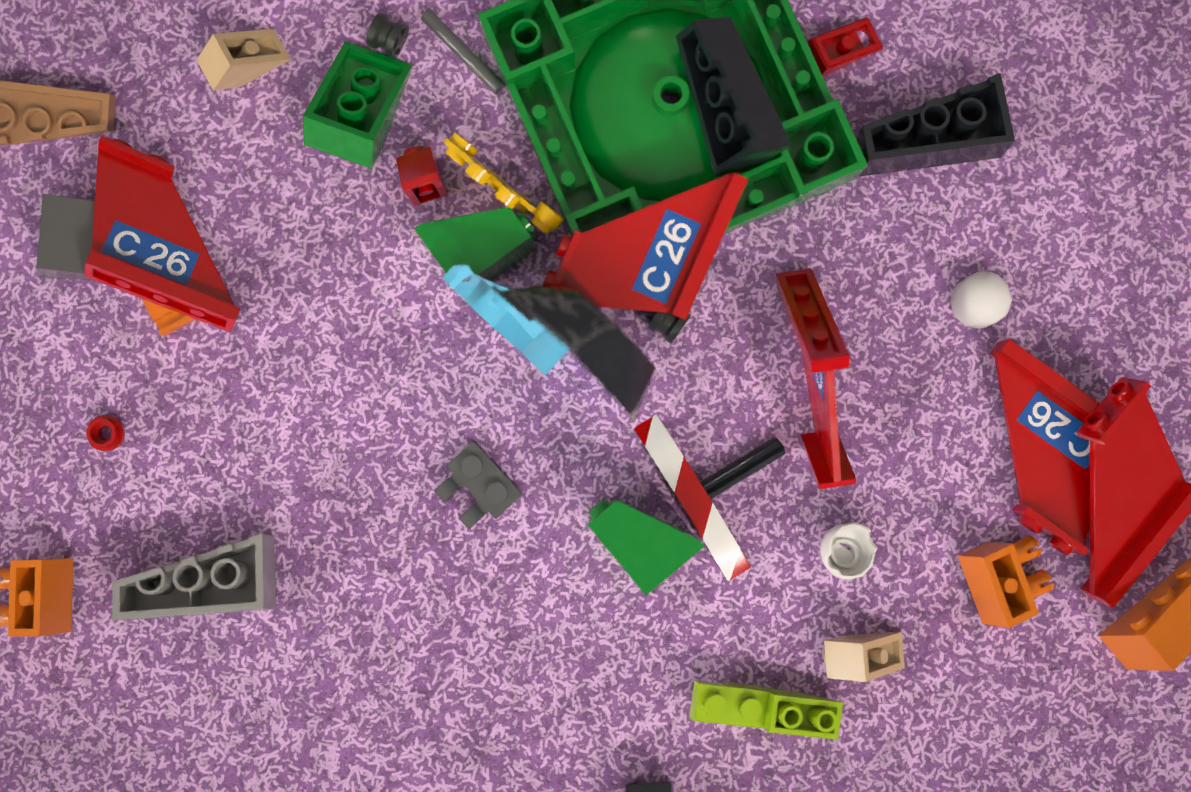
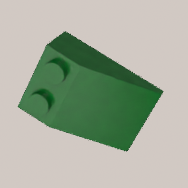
[303,41,412,169]

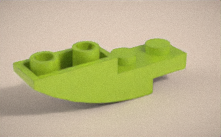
[689,680,843,740]

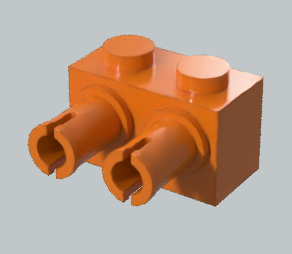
[957,535,1054,628]
[0,558,74,636]

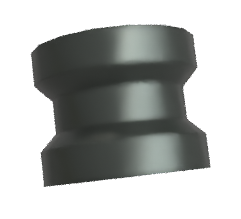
[366,12,409,58]
[647,312,691,344]

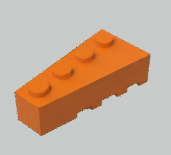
[1099,557,1191,671]

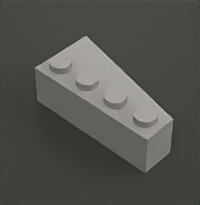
[112,533,276,620]

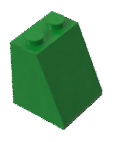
[414,207,536,282]
[587,497,705,596]

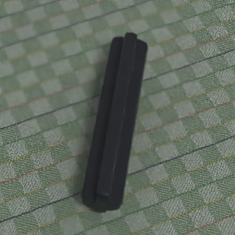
[700,438,786,499]

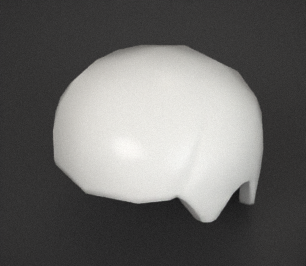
[950,271,1012,329]
[820,522,877,580]

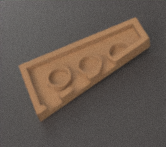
[0,80,116,146]

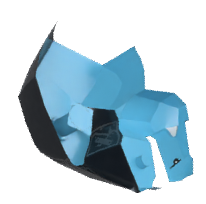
[442,265,656,423]

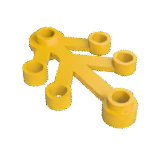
[443,132,564,234]

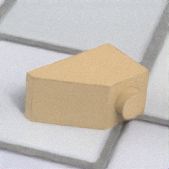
[196,29,290,91]
[823,632,905,682]

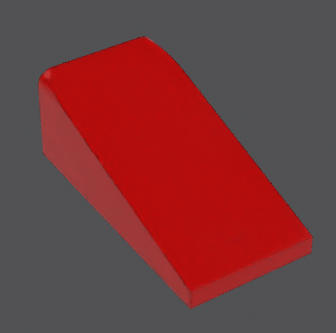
[807,17,883,77]

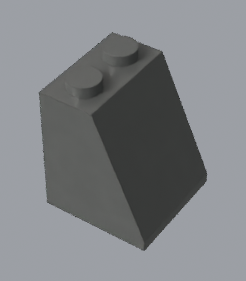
[36,194,95,281]

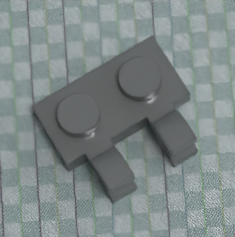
[434,442,523,529]

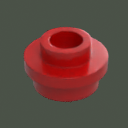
[86,415,125,451]

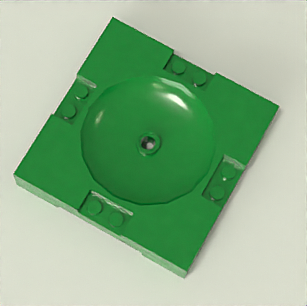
[477,0,868,236]

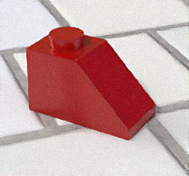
[396,146,448,206]

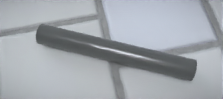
[421,9,505,95]

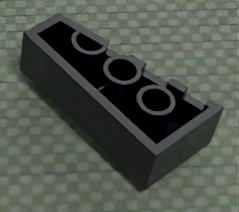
[676,17,792,176]
[856,73,1015,177]

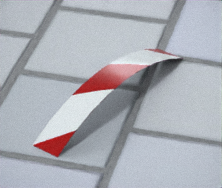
[633,415,751,581]

